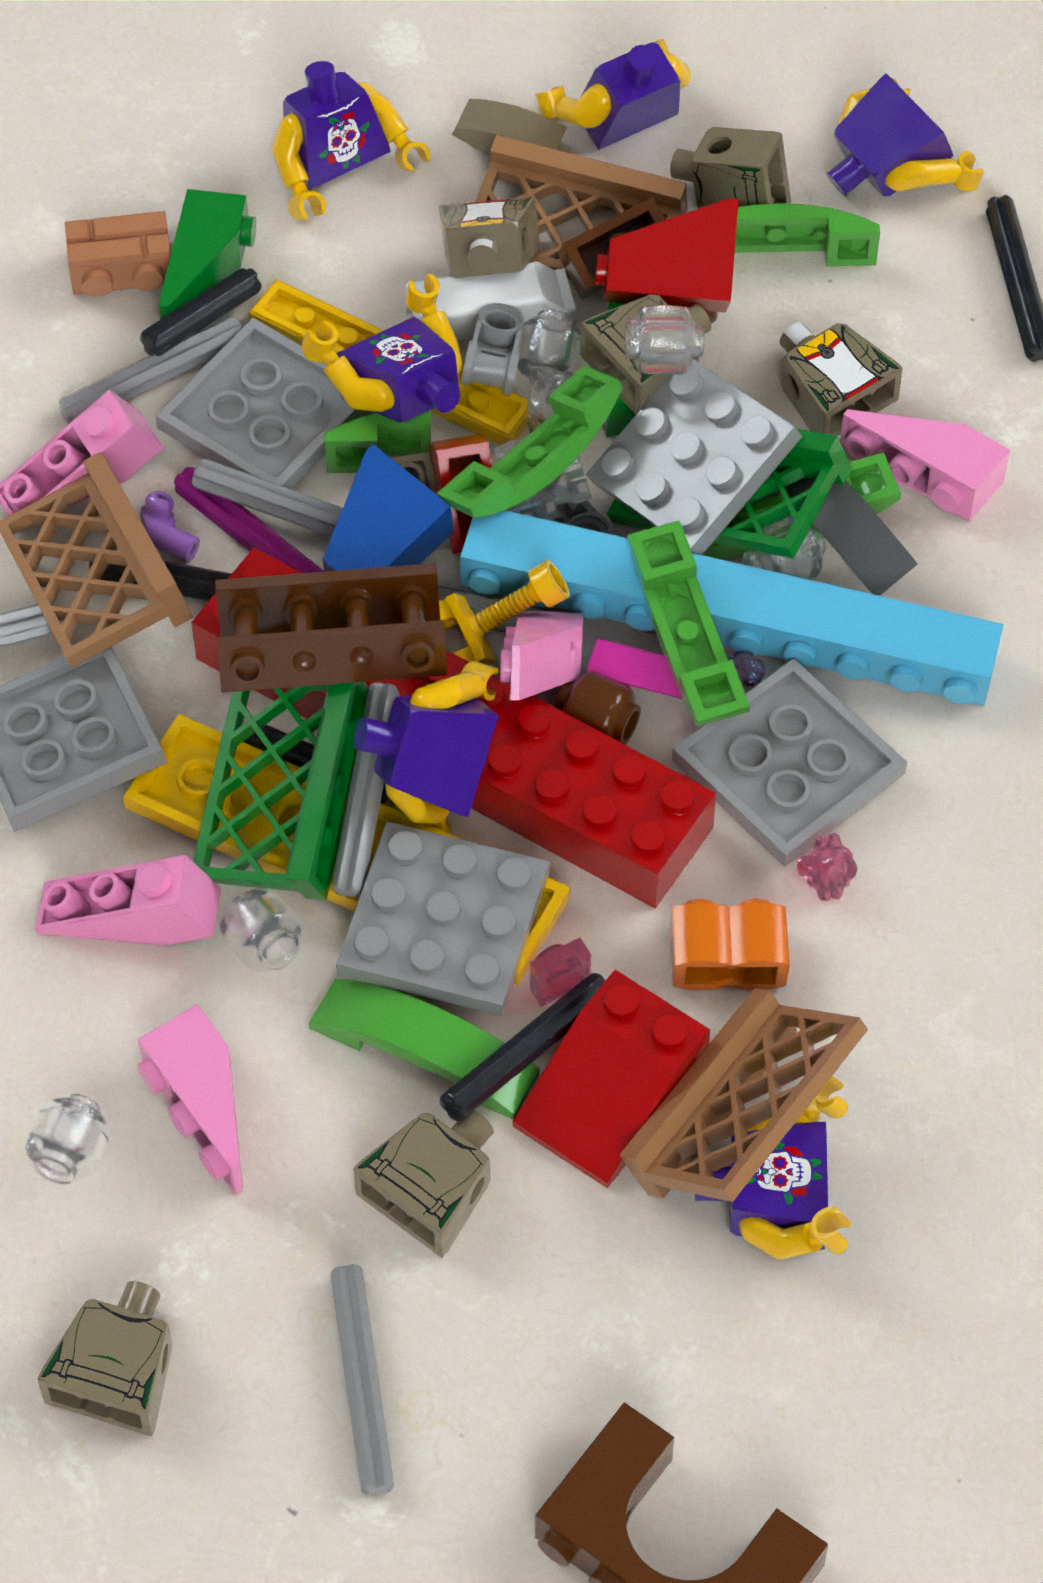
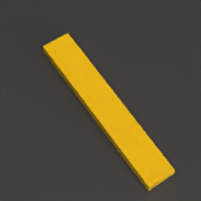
[248,279,536,449]

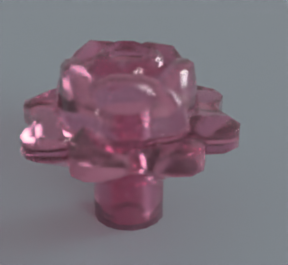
[797,833,858,901]

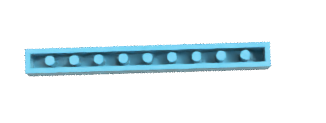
[460,510,1004,706]

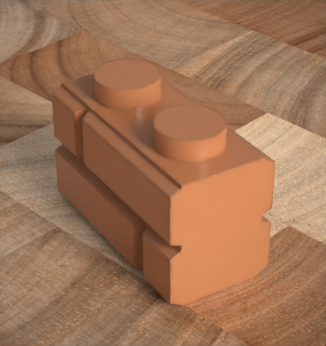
[65,211,171,297]

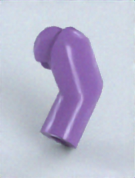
[140,491,200,562]

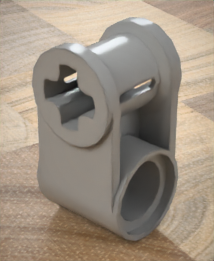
[460,303,524,396]

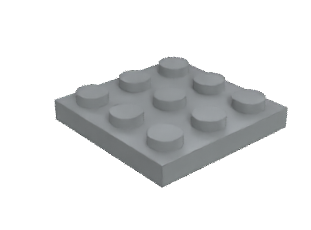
[155,318,366,489]
[585,355,802,555]
[0,647,168,832]
[672,658,907,867]
[336,821,549,1016]

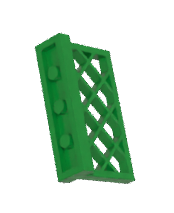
[607,429,852,559]
[193,682,368,901]

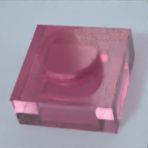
[530,937,592,1007]

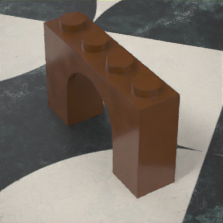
[535,1402,828,1583]

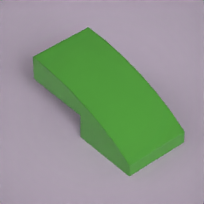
[325,410,431,473]

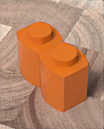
[670,898,790,990]

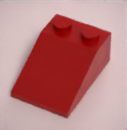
[513,969,710,1189]

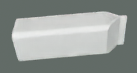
[405,262,576,341]

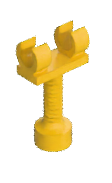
[439,559,570,665]

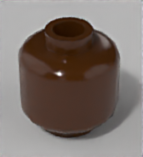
[555,671,641,744]

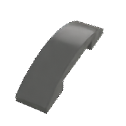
[769,428,918,596]

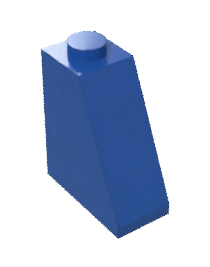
[322,444,454,572]

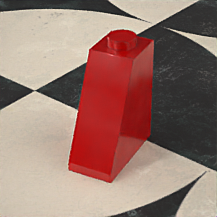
[595,198,739,313]

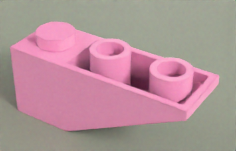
[0,390,164,516]
[840,409,1010,522]
[500,611,584,700]
[35,855,221,945]
[137,1004,243,1195]

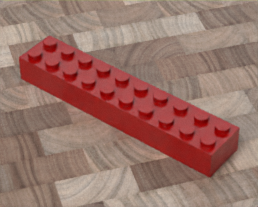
[191,547,716,909]

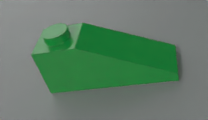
[158,189,256,319]

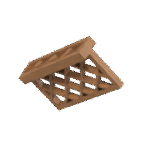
[475,135,688,279]
[0,452,194,668]
[620,988,868,1202]

